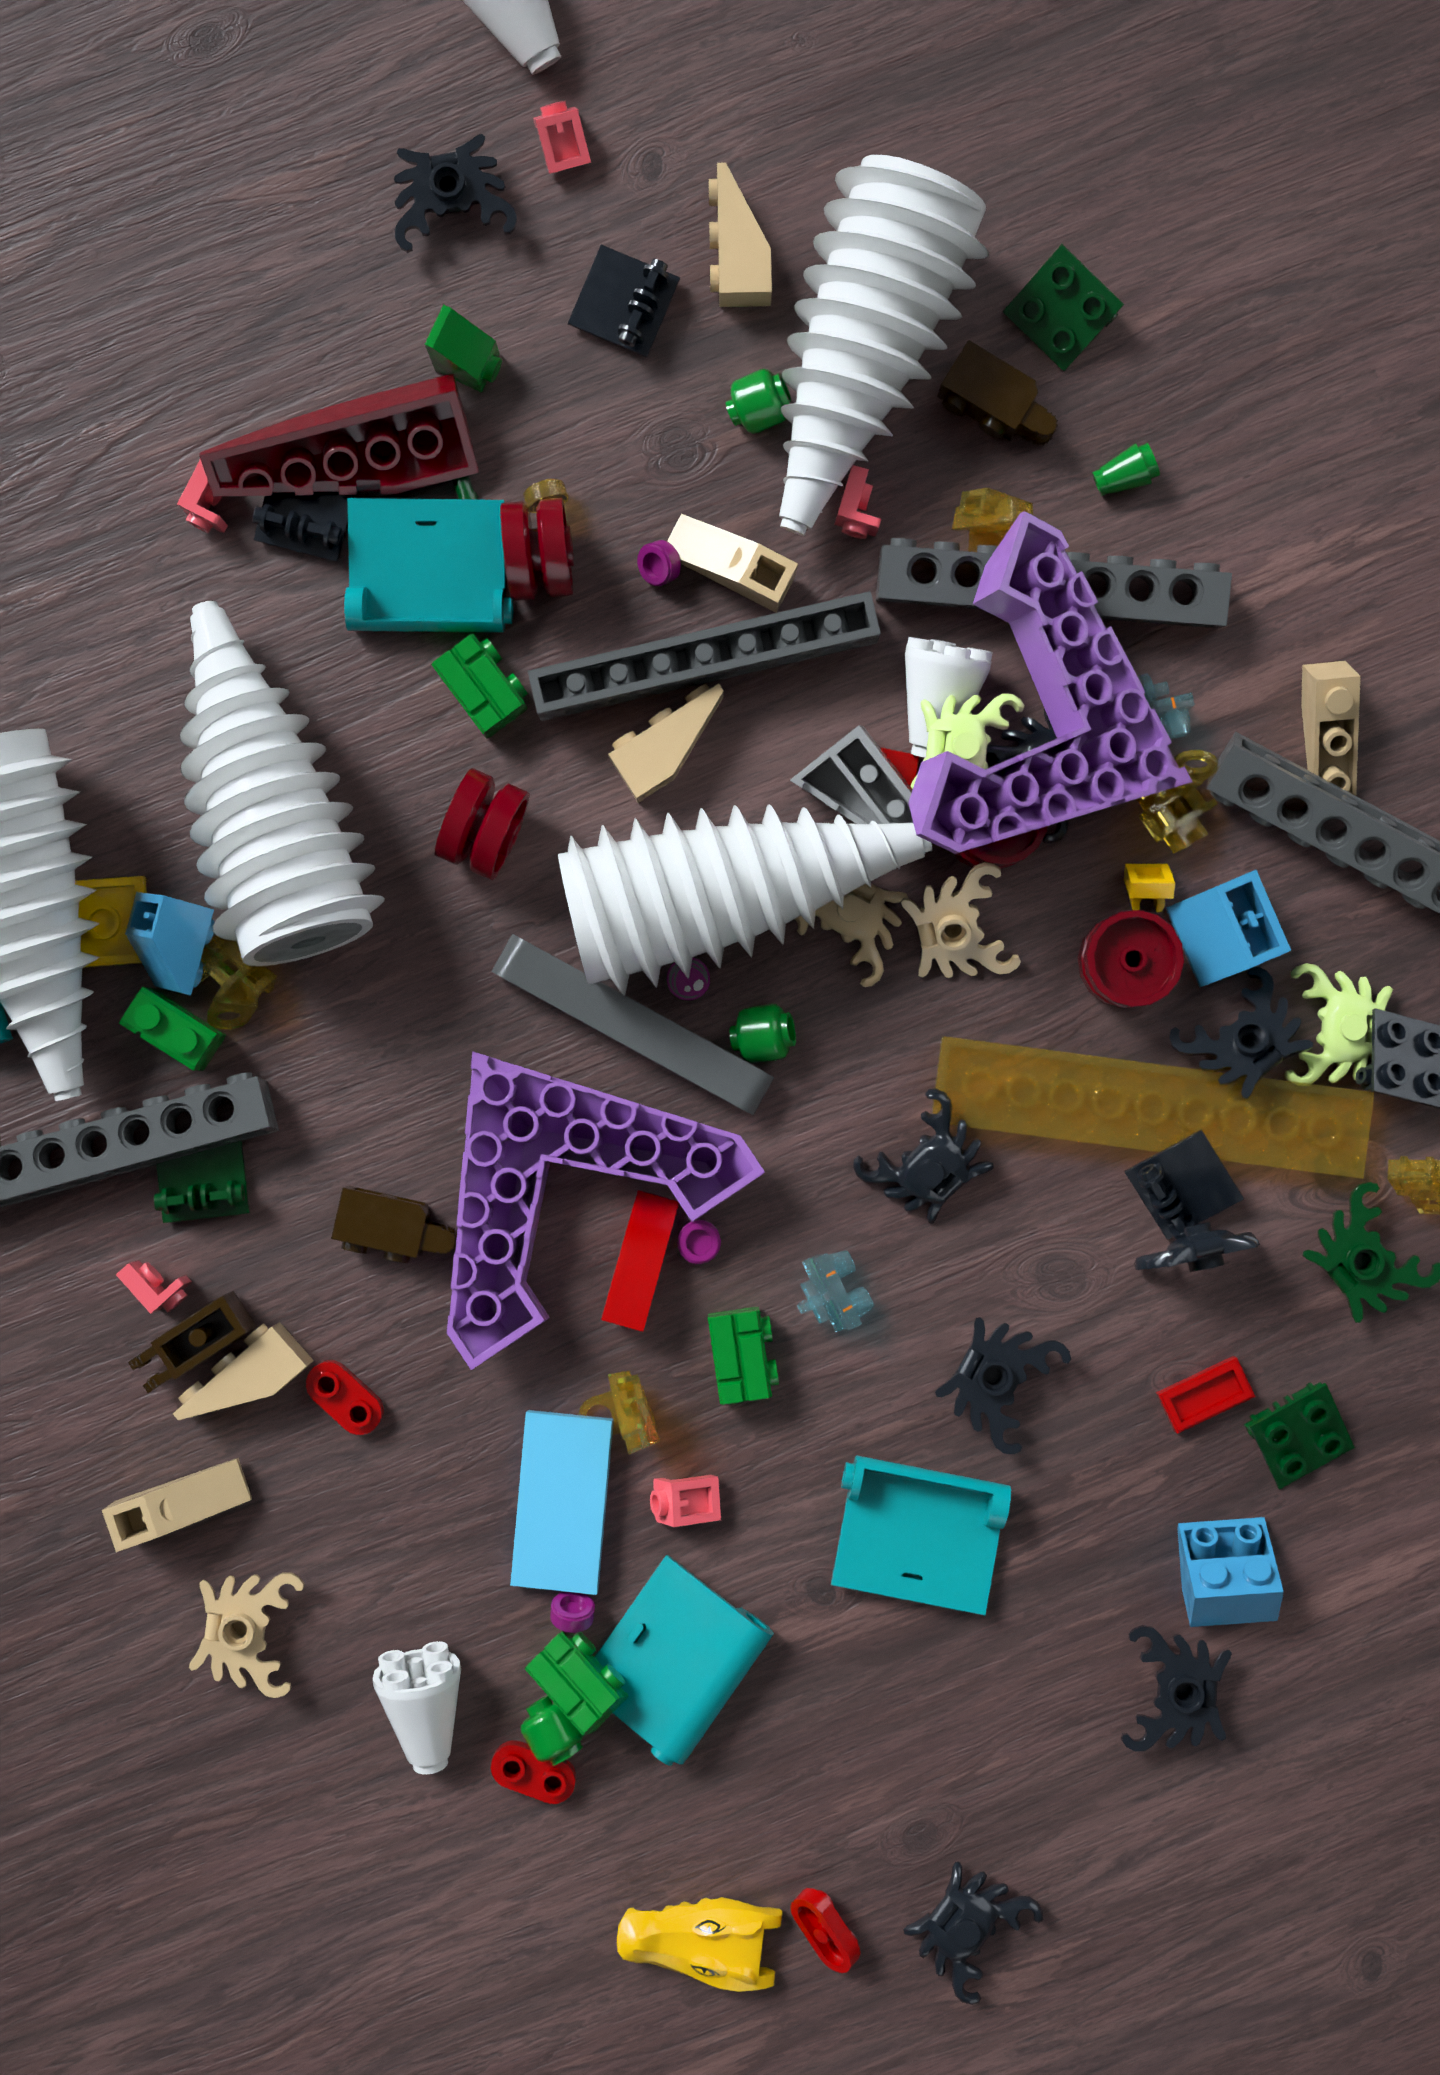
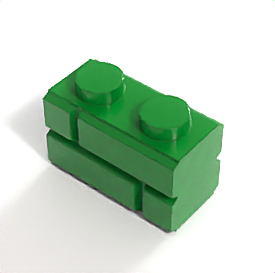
[431,634,528,739]
[119,987,226,1071]
[708,1307,779,1405]
[525,1631,629,1735]

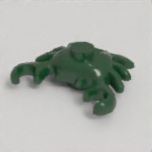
[1302,1182,1440,1323]

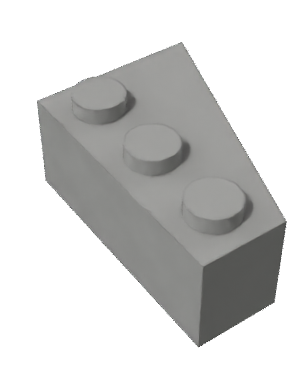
[790,725,913,824]

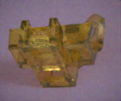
[952,488,1033,576]
[1137,750,1218,854]
[200,935,277,1029]
[1387,1156,1440,1215]
[578,1370,660,1455]

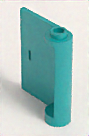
[344,498,513,633]
[831,1455,1011,1615]
[595,1555,774,1766]

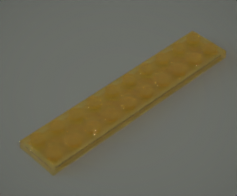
[931,1036,1374,1179]

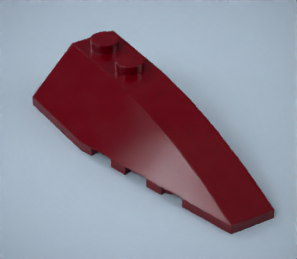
[199,373,479,496]

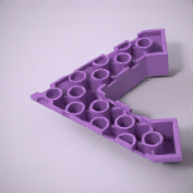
[908,511,1192,854]
[447,1051,765,1370]

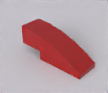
[601,1190,679,1332]

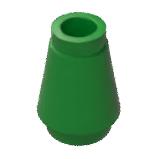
[1092,443,1160,496]

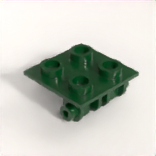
[1003,244,1125,371]
[154,1141,250,1223]
[1244,1382,1355,1490]

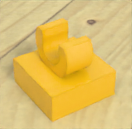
[1124,864,1175,912]

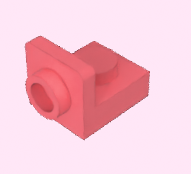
[533,101,591,174]
[177,459,228,533]
[834,465,881,539]
[116,1260,192,1314]
[650,1475,721,1527]

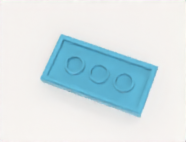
[510,1410,614,1595]

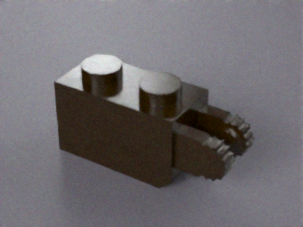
[937,340,1058,446]
[331,1185,457,1263]
[128,1290,257,1393]

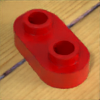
[306,1360,384,1435]
[491,1740,576,1804]
[790,1888,861,1973]

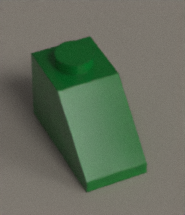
[424,304,502,393]

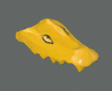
[616,1897,782,1992]

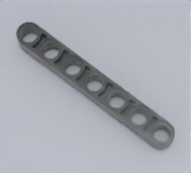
[491,934,774,1116]

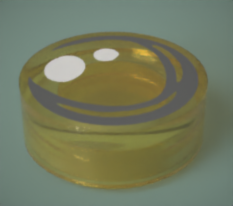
[523,479,569,513]

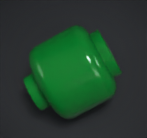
[725,369,793,434]
[729,1004,796,1064]
[520,1695,585,1766]

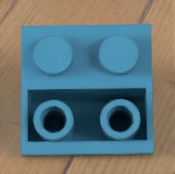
[1165,870,1291,987]
[125,892,215,995]
[1177,1517,1284,1627]

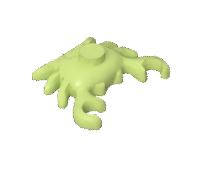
[911,694,1025,789]
[1284,963,1393,1086]

